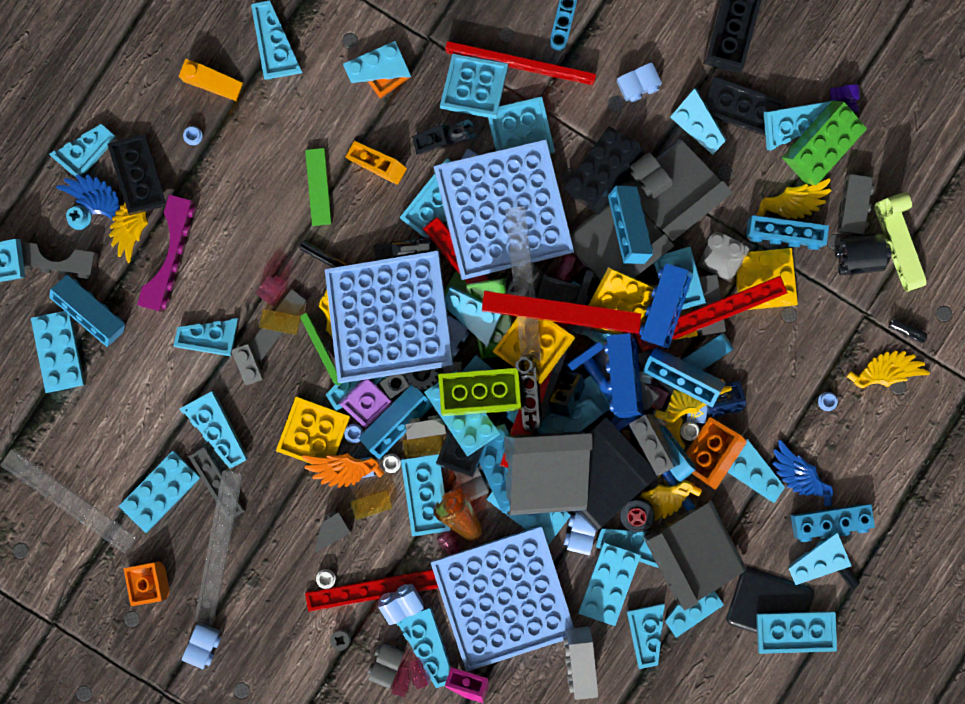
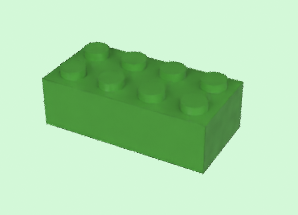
[782,101,867,185]

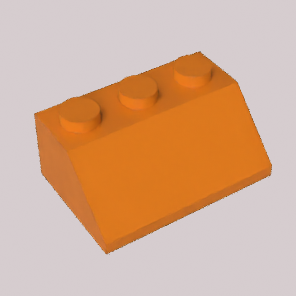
[686,417,747,490]

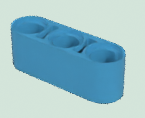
[550,0,577,51]
[681,333,734,370]
[660,425,696,481]

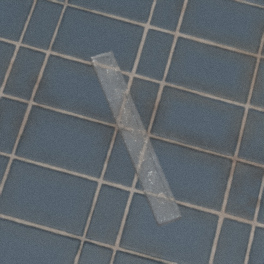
[505,206,542,363]
[0,449,137,553]
[194,470,243,625]

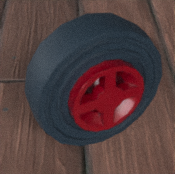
[620,497,655,532]

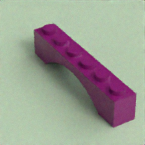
[137,195,196,313]

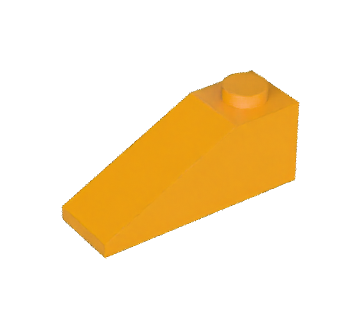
[179,59,243,101]
[345,141,407,185]

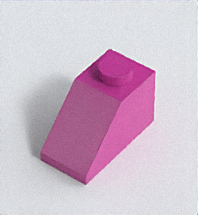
[445,667,489,703]

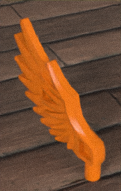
[302,453,385,488]

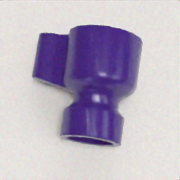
[830,85,860,114]

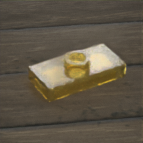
[259,309,301,335]
[403,435,443,459]
[350,490,393,520]

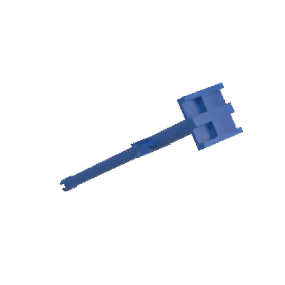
[564,342,696,511]

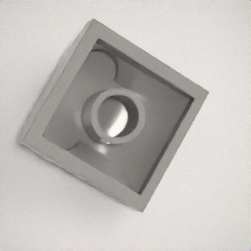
[697,232,749,283]
[405,415,447,440]

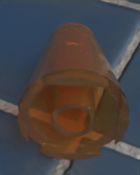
[433,489,483,541]

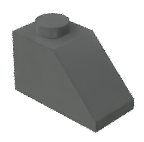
[315,511,352,552]

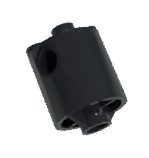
[834,233,892,276]

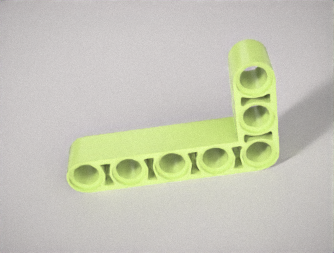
[874,192,926,292]

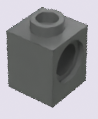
[380,373,410,399]

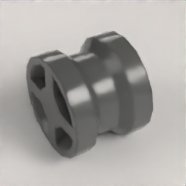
[330,629,351,650]

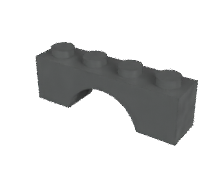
[21,242,99,279]

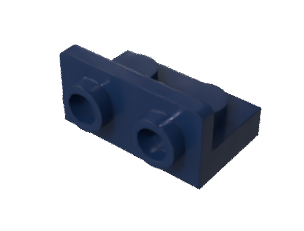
[706,381,746,417]

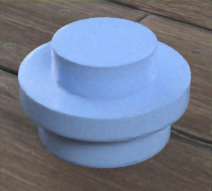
[183,126,203,145]
[818,392,838,411]
[344,424,364,443]

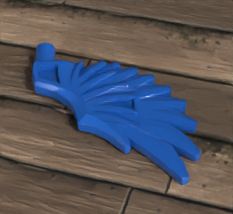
[56,174,121,222]
[773,440,833,506]

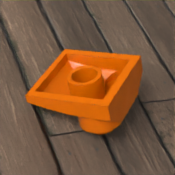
[123,561,170,606]

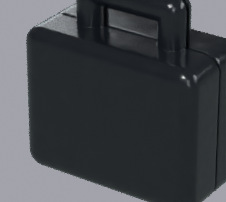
[726,567,814,634]

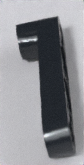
[515,354,542,432]

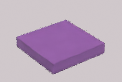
[339,379,393,428]

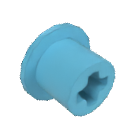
[66,205,92,230]

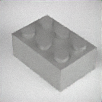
[563,626,598,700]

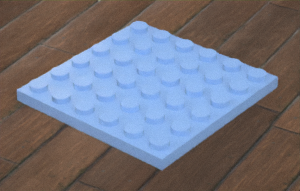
[433,140,574,280]
[325,251,454,383]
[431,526,574,672]

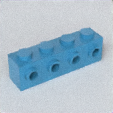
[608,186,653,264]
[745,215,829,250]
[49,275,125,347]
[643,347,726,407]
[359,384,433,459]
[790,503,875,542]

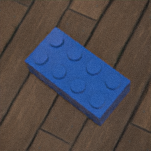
[639,263,693,349]
[604,333,644,419]

